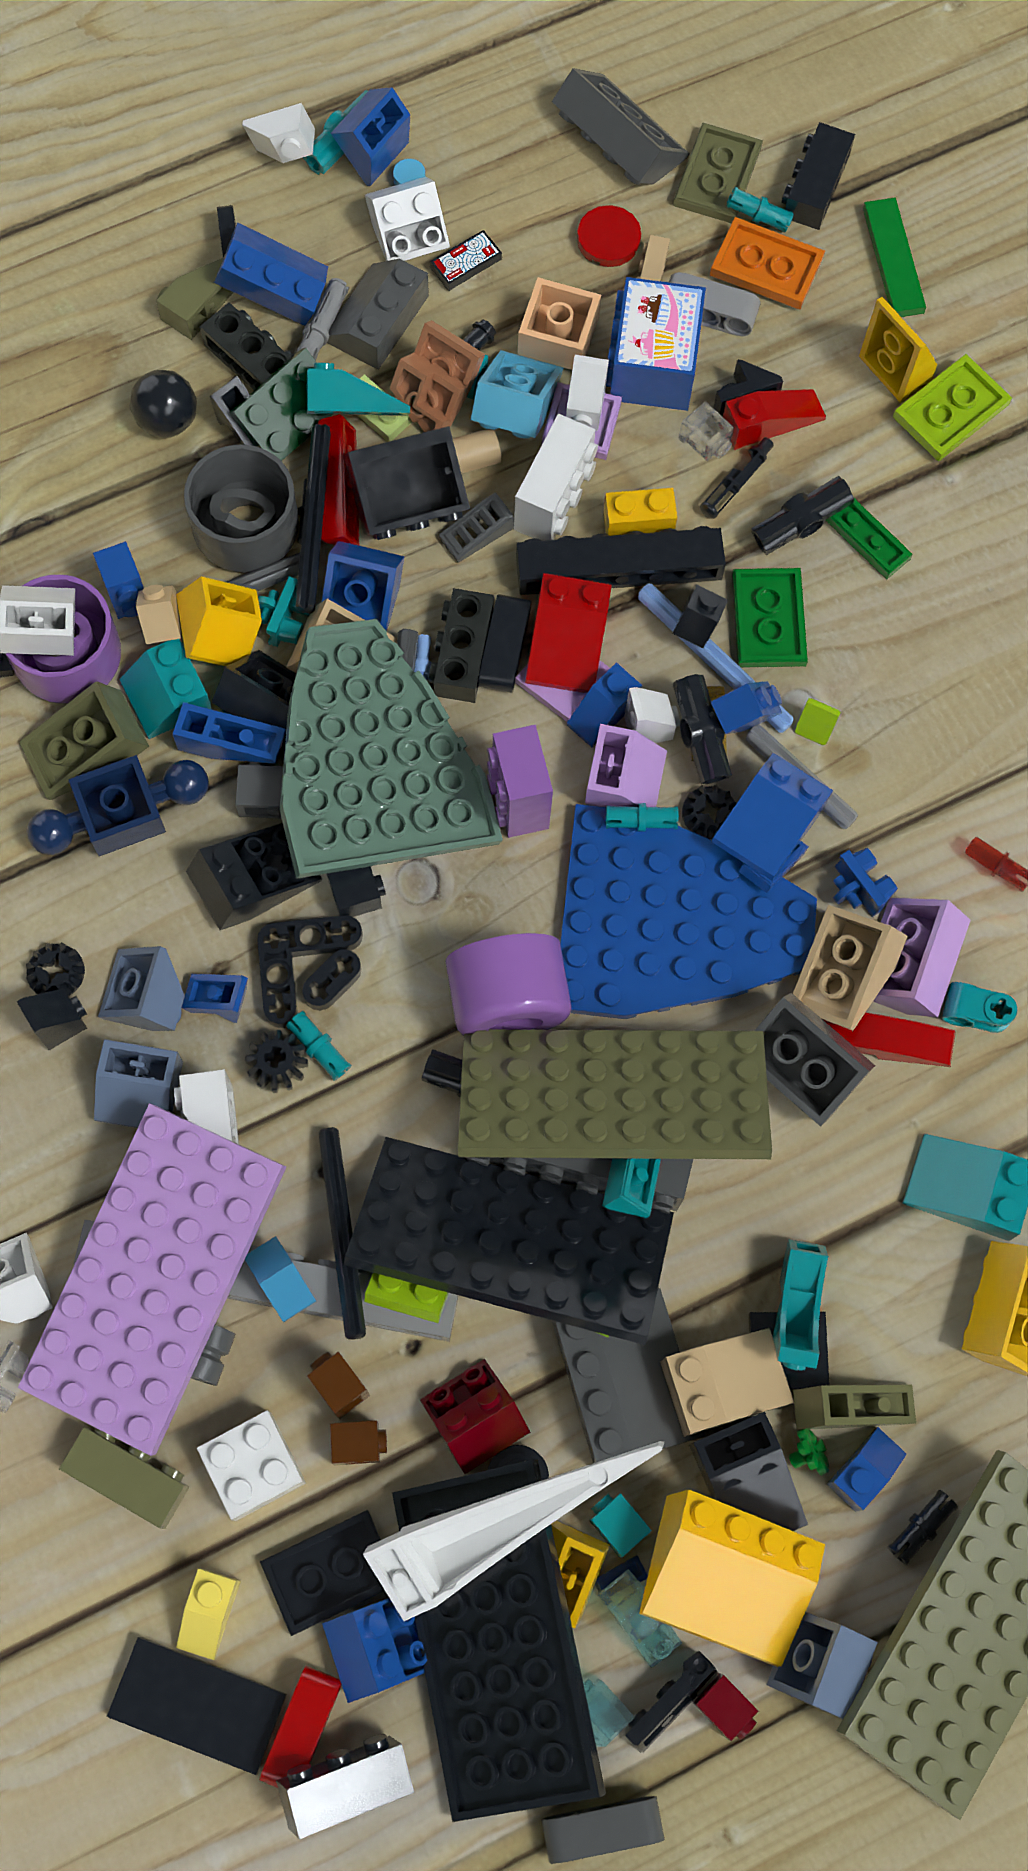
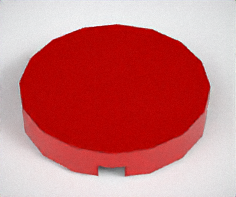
[577,205,642,267]

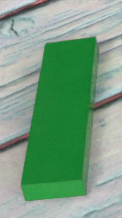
[863,197,926,317]

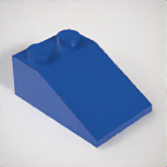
[711,753,833,880]

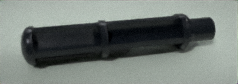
[700,437,774,519]

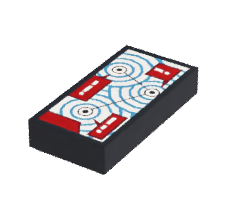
[430,230,502,291]

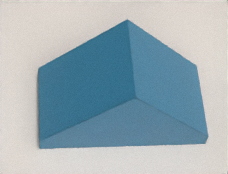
[245,1236,316,1322]

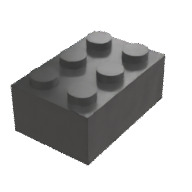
[754,993,876,1127]

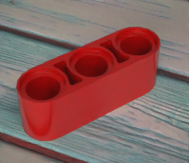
[259,1665,342,1788]

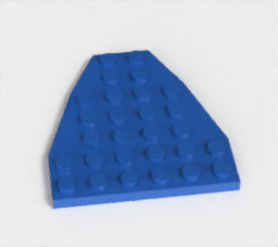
[560,804,817,1019]

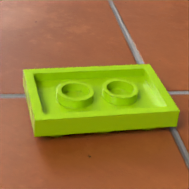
[893,354,1012,462]
[364,1273,449,1323]

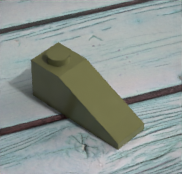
[156,257,234,340]
[793,1384,916,1430]

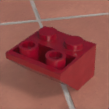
[420,1359,531,1474]

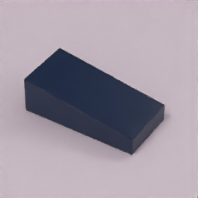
[595,1555,648,1602]

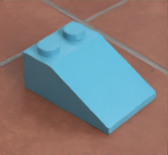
[471,350,563,439]

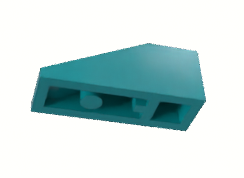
[307,363,410,416]

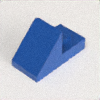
[181,974,248,1023]

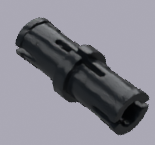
[888,1490,958,1565]

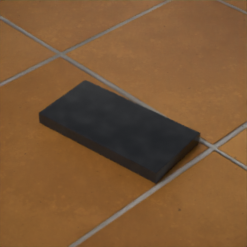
[106,1637,287,1775]

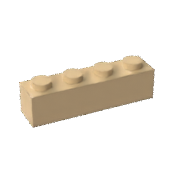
[637,235,670,282]

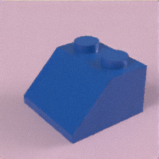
[322,541,405,631]

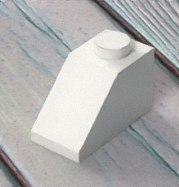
[242,103,315,163]
[566,355,609,431]
[624,687,680,743]

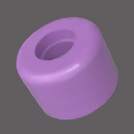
[5,575,121,704]
[445,933,571,1036]

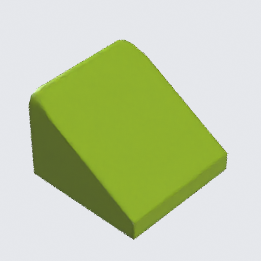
[795,698,841,745]

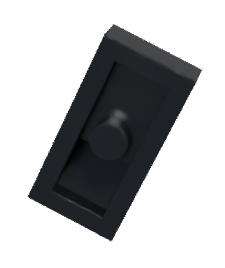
[713,359,783,419]
[209,376,255,446]

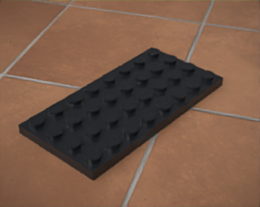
[344,1137,674,1345]
[392,1459,606,1822]

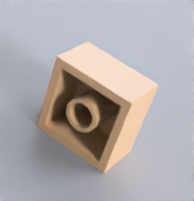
[518,277,601,370]

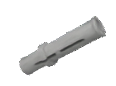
[295,278,349,360]

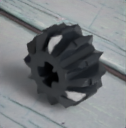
[245,1029,309,1093]

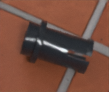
[463,319,496,351]

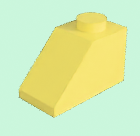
[176,1569,241,1660]

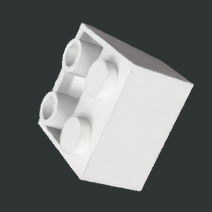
[365,177,450,261]
[0,585,75,656]

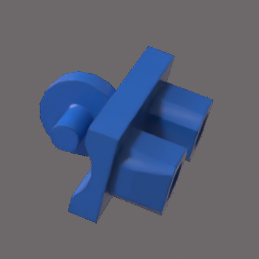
[833,848,898,917]

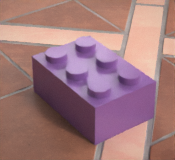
[487,724,553,838]

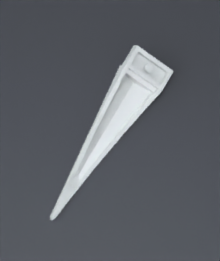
[363,1441,664,1621]

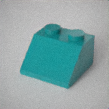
[119,639,212,739]

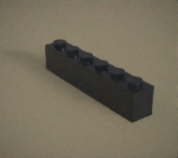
[516,526,726,595]

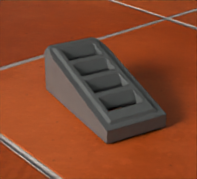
[439,493,514,563]

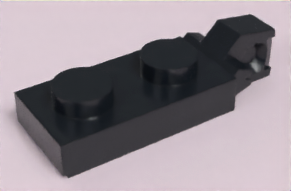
[625,1651,717,1753]

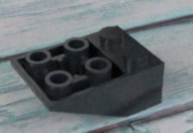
[186,823,322,930]
[689,1411,808,1531]

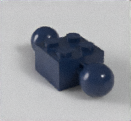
[27,755,209,857]

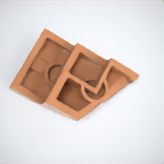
[390,320,485,432]

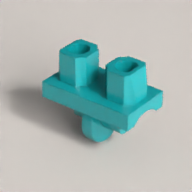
[258,576,309,647]

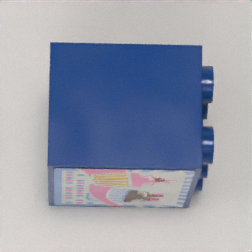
[606,277,706,411]

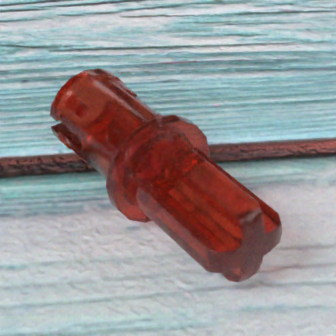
[965,837,1028,892]

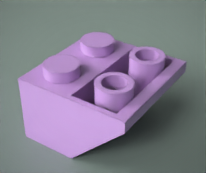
[585,724,667,807]

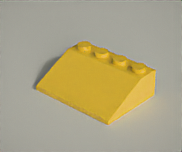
[639,1489,825,1667]

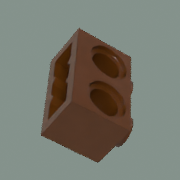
[307,1351,370,1420]

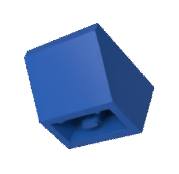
[331,87,410,186]
[322,1598,427,1703]

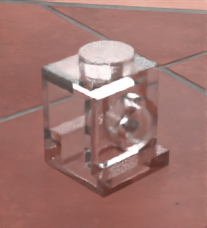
[679,401,734,461]

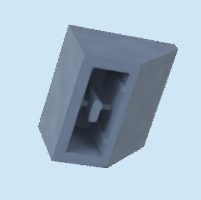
[94,1039,183,1128]

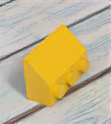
[962,1241,1028,1377]

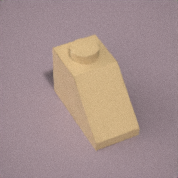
[136,584,182,644]

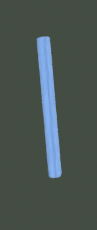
[638,583,794,733]

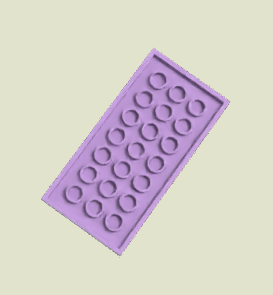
[18,1104,286,1456]

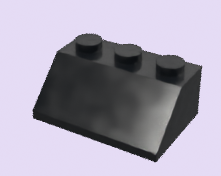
[212,650,296,751]

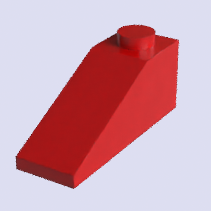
[721,389,826,450]

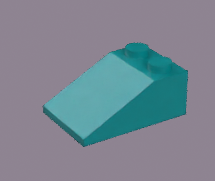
[902,1134,1028,1241]

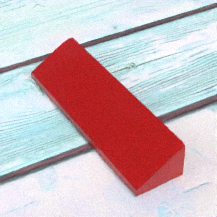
[318,414,359,546]

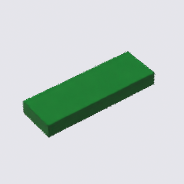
[825,498,913,580]

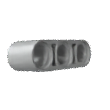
[669,272,761,336]

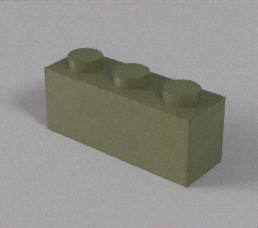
[59,1427,189,1529]

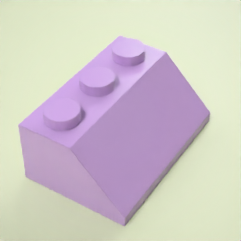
[873,898,970,1017]

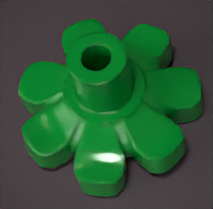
[789,1429,829,1476]

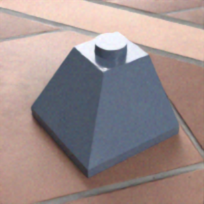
[98,946,185,1031]

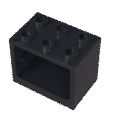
[343,426,470,540]

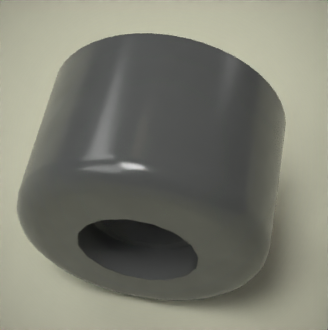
[184,445,299,573]

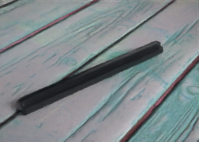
[296,424,331,614]
[319,1127,366,1340]

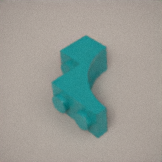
[773,1239,829,1370]

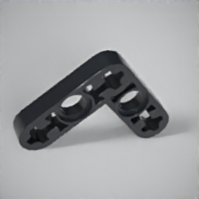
[257,915,363,1028]

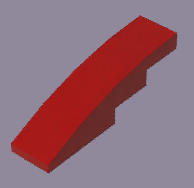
[822,1013,956,1067]

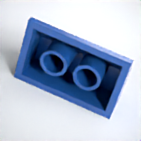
[214,223,328,326]

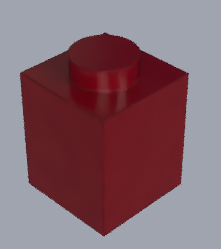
[692,1673,759,1741]

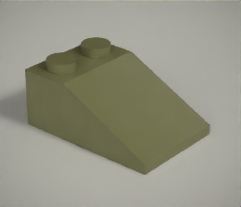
[20,681,149,800]

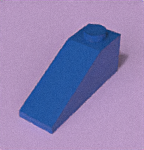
[173,702,286,764]

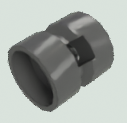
[191,1325,236,1386]

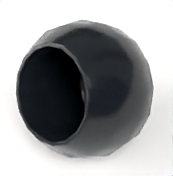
[130,370,197,438]

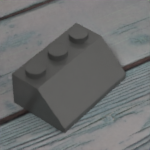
[327,258,429,370]

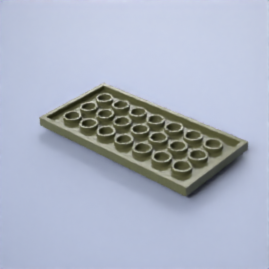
[458,1029,772,1160]
[836,1450,1028,1820]

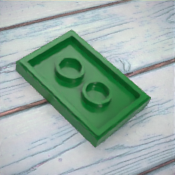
[732,568,808,668]

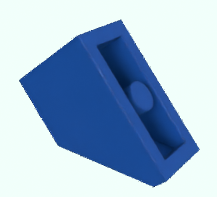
[567,662,642,748]
[827,1427,907,1512]

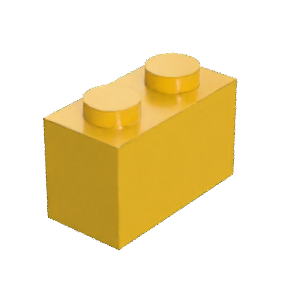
[603,488,677,536]

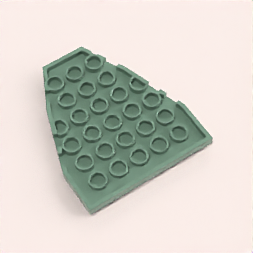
[280,619,503,878]

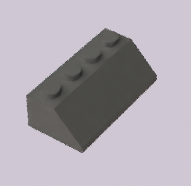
[552,68,690,185]

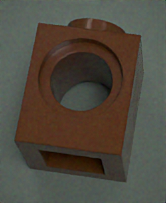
[330,1420,387,1466]

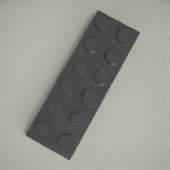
[467,1157,693,1214]

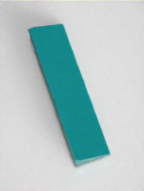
[603,1158,661,1218]

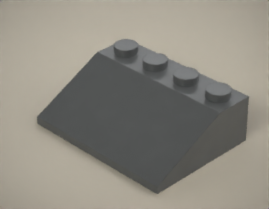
[552,1288,705,1463]

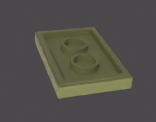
[673,122,763,224]

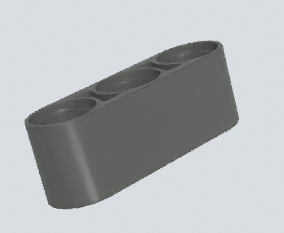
[541,1796,665,1864]

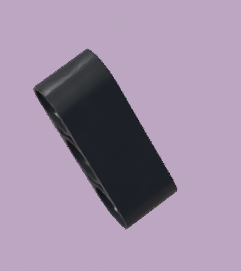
[478,594,532,693]

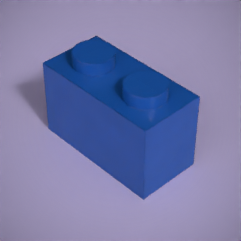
[93,541,144,619]
[711,681,782,734]

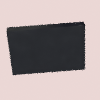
[260,1510,385,1636]

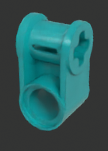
[942,982,1018,1033]

